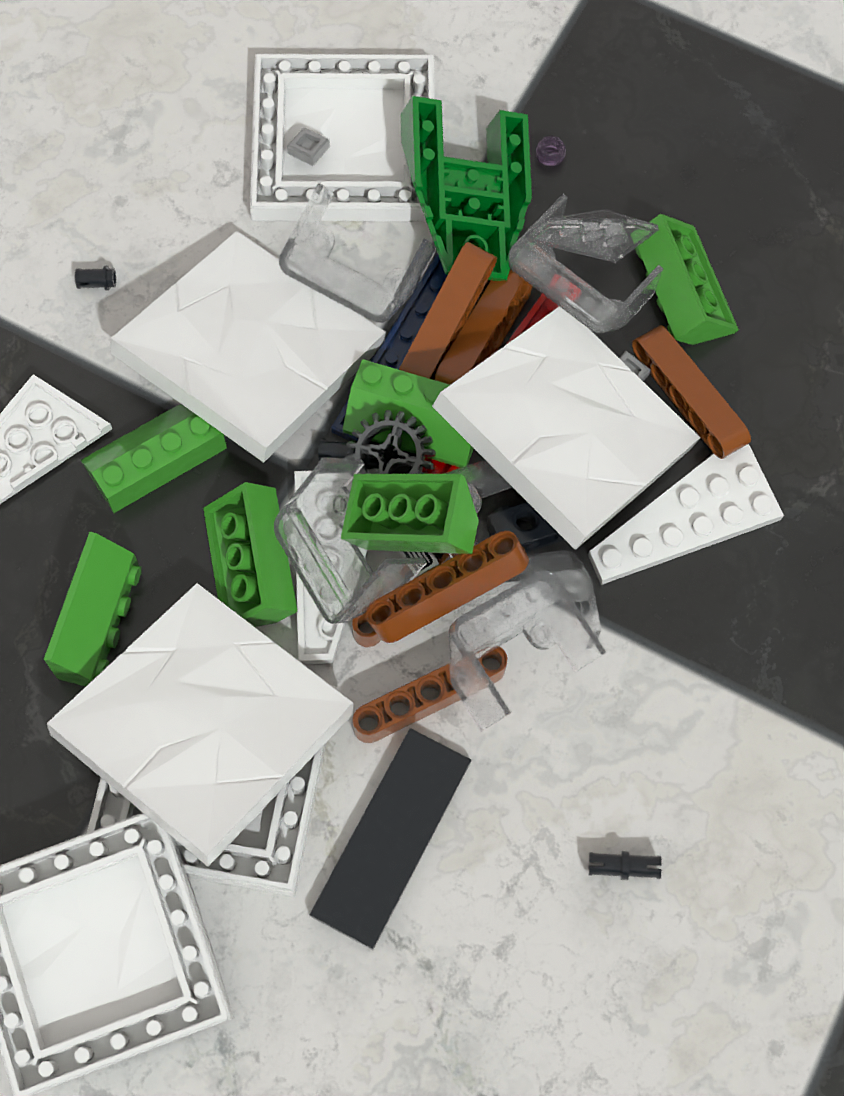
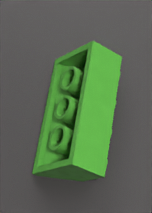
[632,214,739,345]
[343,359,474,469]
[81,404,227,513]
[340,474,479,554]
[203,482,298,627]
[44,532,141,686]

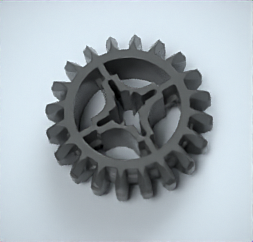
[345,410,436,475]

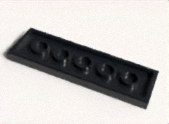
[309,728,472,950]

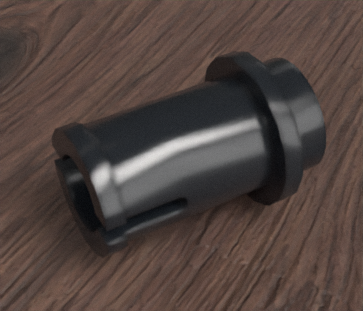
[75,265,117,291]

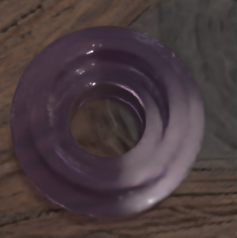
[536,136,566,166]

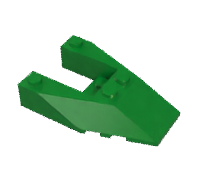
[400,96,532,281]

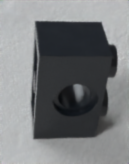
[487,500,563,553]

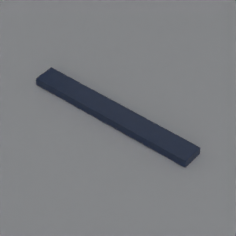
[331,253,448,442]

